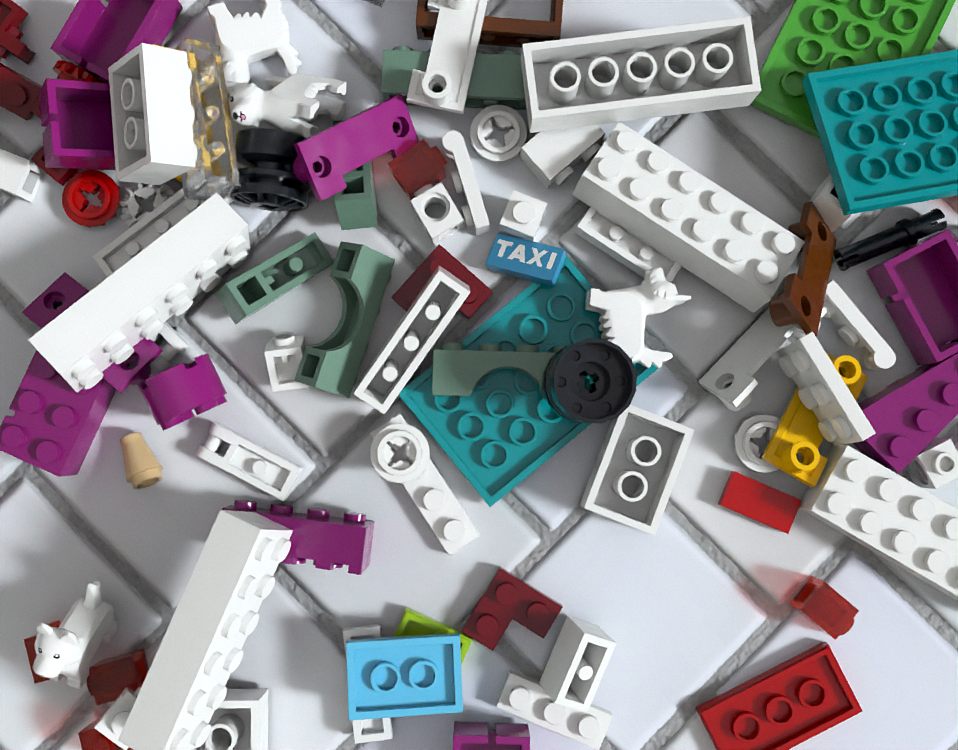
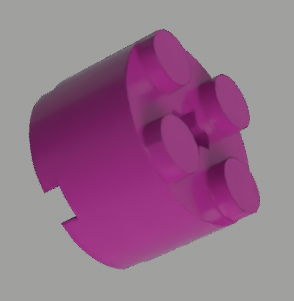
[138,353,227,431]

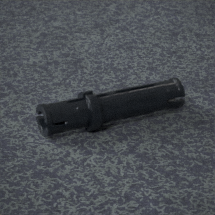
[834,208,947,271]

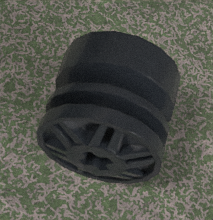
[230,128,310,211]
[542,339,637,423]

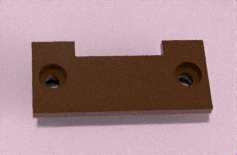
[769,201,837,337]

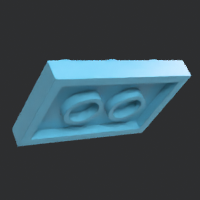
[346,633,463,720]

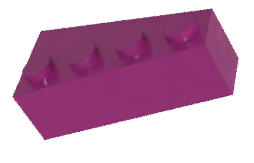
[852,352,958,474]
[222,500,375,575]

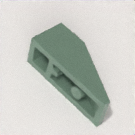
[333,120,378,230]
[215,232,334,325]

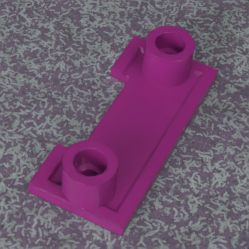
[293,94,422,201]
[22,272,163,393]

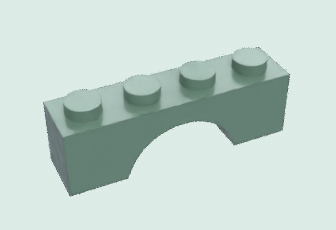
[294,241,395,398]
[432,343,584,399]

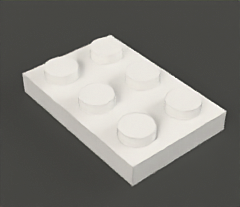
[776,332,876,446]

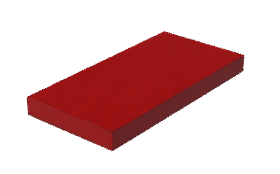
[695,642,862,750]

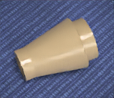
[120,432,163,490]

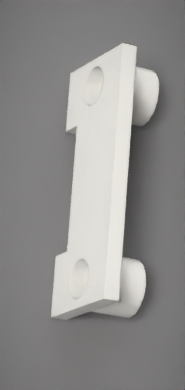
[406,0,488,114]
[698,293,827,411]

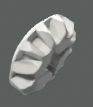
[470,105,527,163]
[119,183,175,228]
[734,414,780,473]
[370,423,430,483]

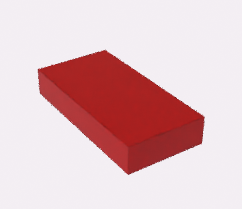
[718,471,802,534]

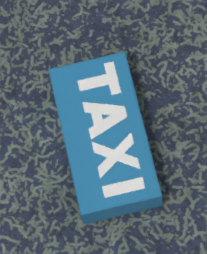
[485,233,566,287]

